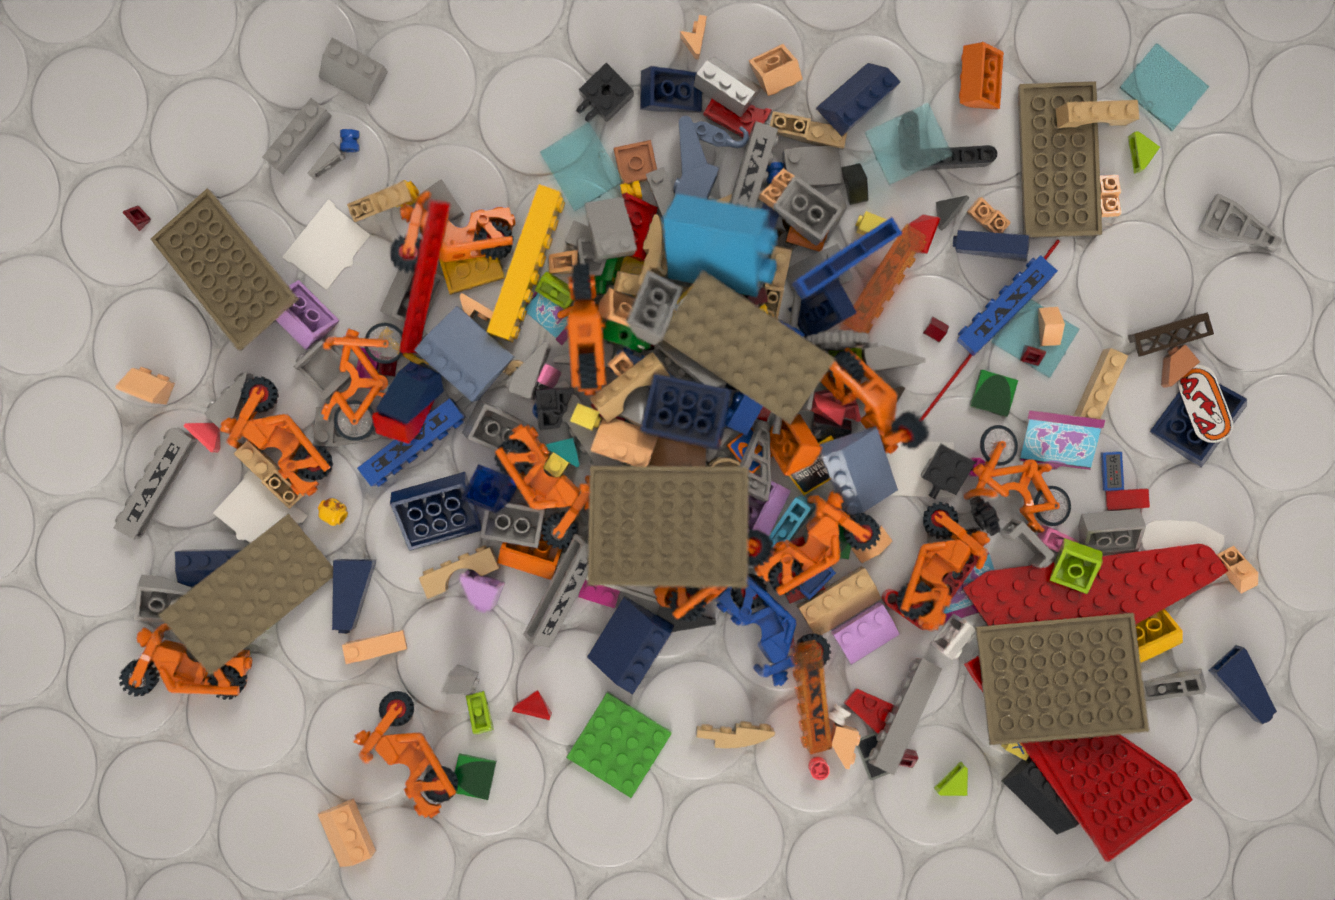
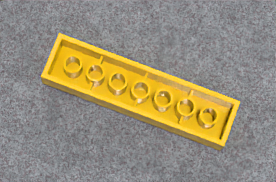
[487,184,565,343]

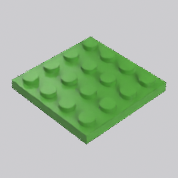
[566,691,672,798]

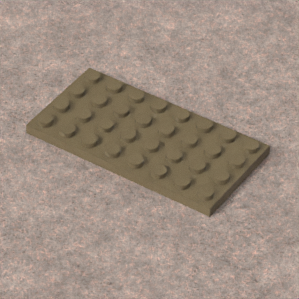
[1018,81,1102,238]
[150,188,299,351]
[663,270,835,424]
[158,514,333,675]

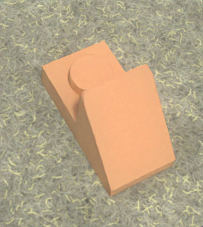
[680,15,707,60]
[460,293,493,321]

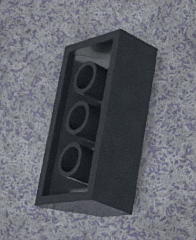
[1002,756,1079,835]

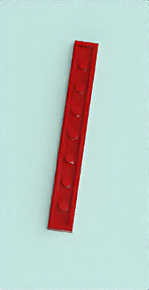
[399,200,450,353]

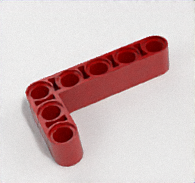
[882,553,978,630]

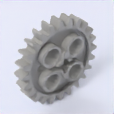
[806,330,869,351]

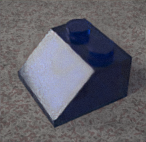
[461,464,517,514]

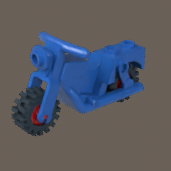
[715,574,831,687]

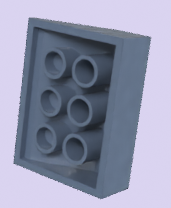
[414,306,515,402]
[820,426,898,516]

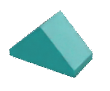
[546,438,580,468]

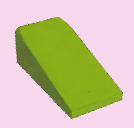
[466,691,494,735]

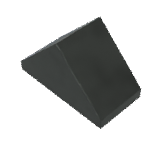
[842,163,868,205]

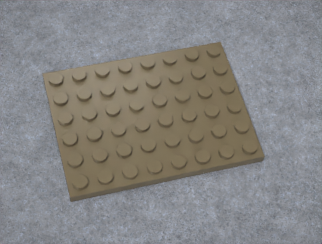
[588,466,748,588]
[975,613,1150,745]

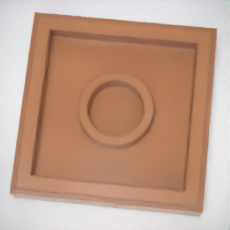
[614,140,657,184]

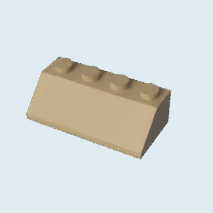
[796,566,882,635]

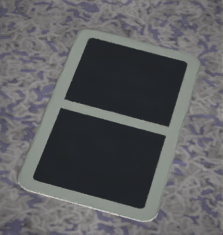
[856,732,890,780]

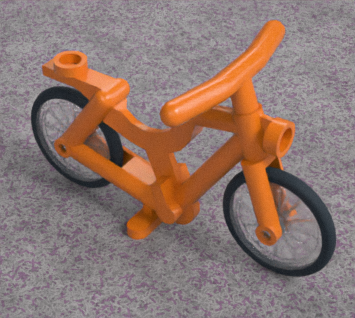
[321,323,404,441]
[964,425,1071,533]

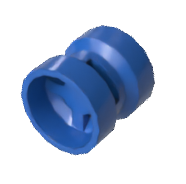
[340,129,360,153]
[766,162,785,186]

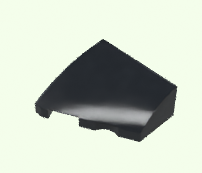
[535,387,574,430]

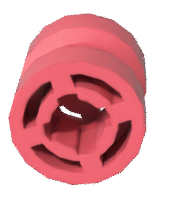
[808,757,830,780]

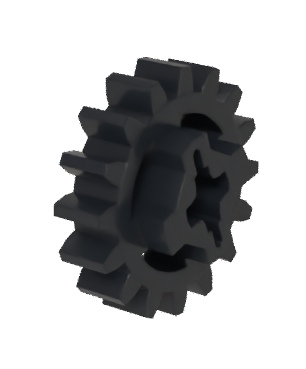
[970,496,1001,536]

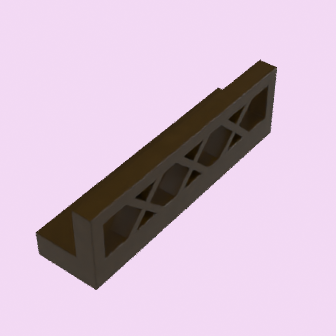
[1127,312,1214,357]

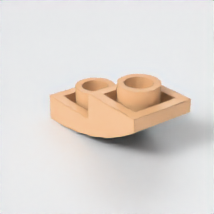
[758,168,794,209]
[1100,175,1121,217]
[967,197,1011,233]

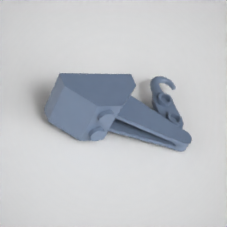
[673,116,749,199]

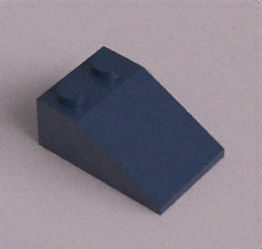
[640,66,702,112]
[789,279,857,339]
[376,361,444,425]

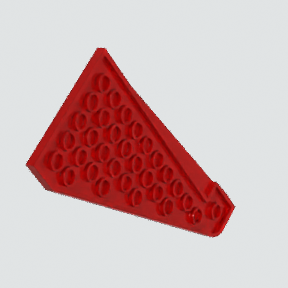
[961,544,1228,626]
[964,655,1193,862]

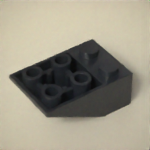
[809,413,852,443]

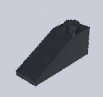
[657,606,716,632]

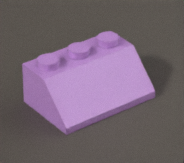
[276,280,339,350]
[748,473,791,536]
[459,569,505,612]
[831,602,900,664]

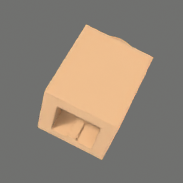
[1217,546,1258,594]
[829,722,861,769]

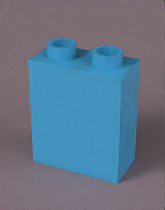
[663,194,777,297]

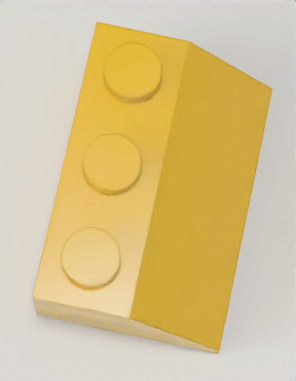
[1135,609,1183,663]

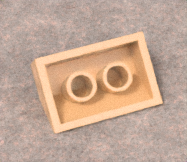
[590,417,658,466]
[318,798,376,867]

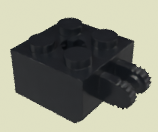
[576,62,634,122]

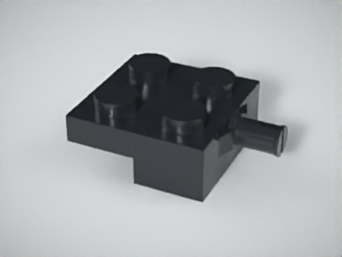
[921,443,976,499]

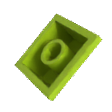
[1050,538,1102,594]

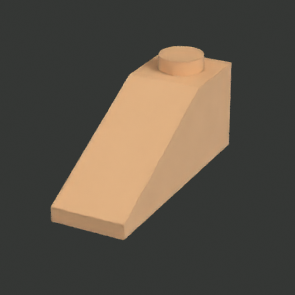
[342,630,407,664]

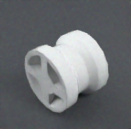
[828,703,852,726]

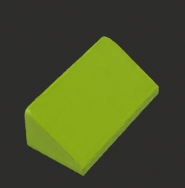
[534,271,574,309]

